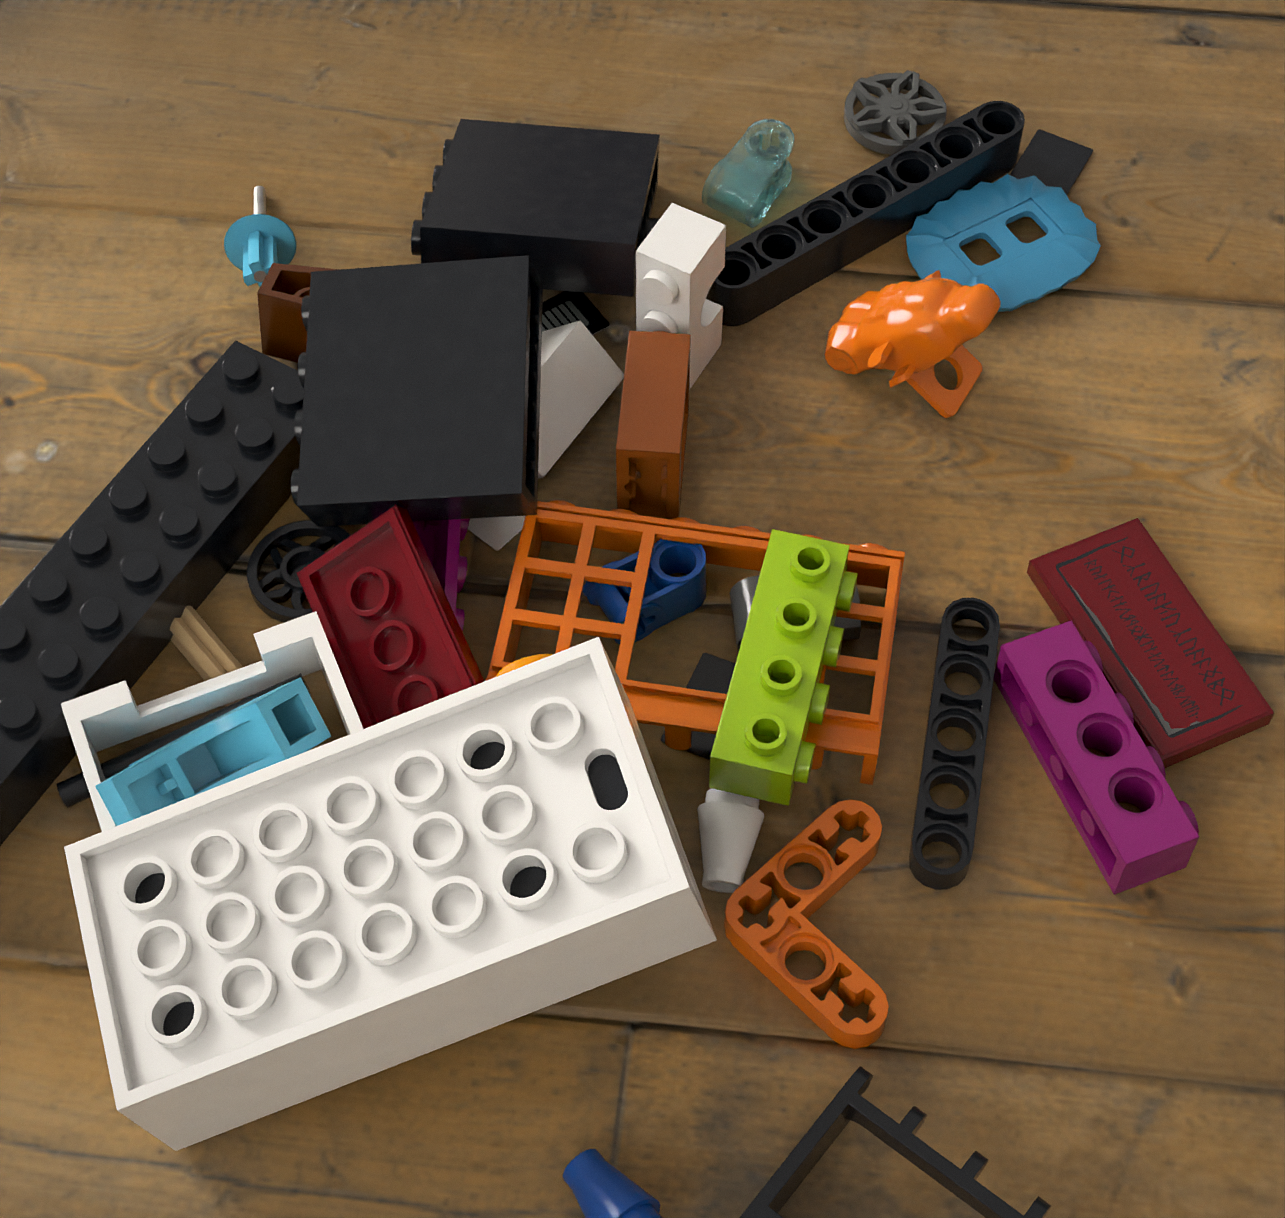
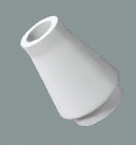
[697,789,764,893]

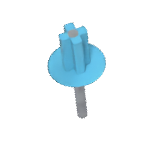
[224,186,296,287]

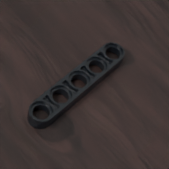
[909,598,1000,890]

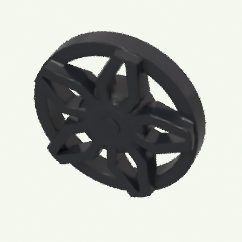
[247,520,351,623]

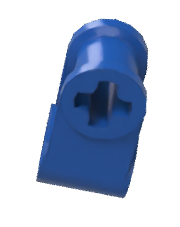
[583,539,707,644]

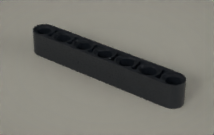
[706,101,1025,326]

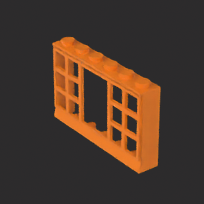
[486,500,905,785]

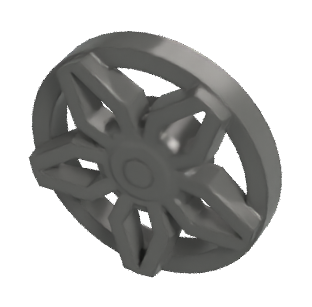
[844,70,947,155]

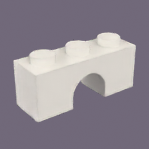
[636,203,726,388]

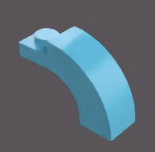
[95,677,331,826]

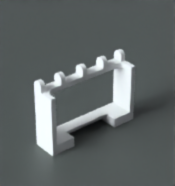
[61,611,363,832]

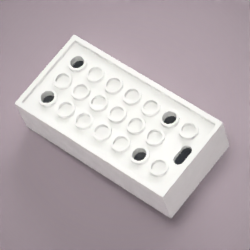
[64,637,717,1151]

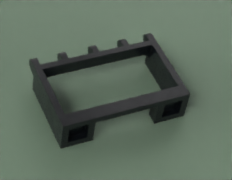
[739,1066,1051,1218]

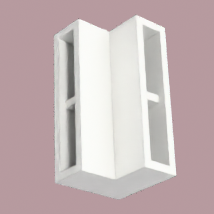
[538,320,624,478]

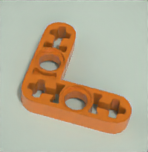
[724,799,889,1049]

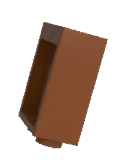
[616,331,691,519]

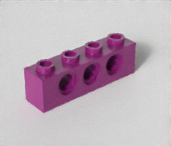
[994,620,1199,895]

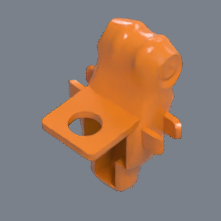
[825,270,1001,418]

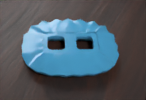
[906,174,1101,312]

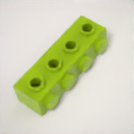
[709,529,858,806]

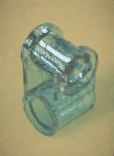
[702,119,794,228]

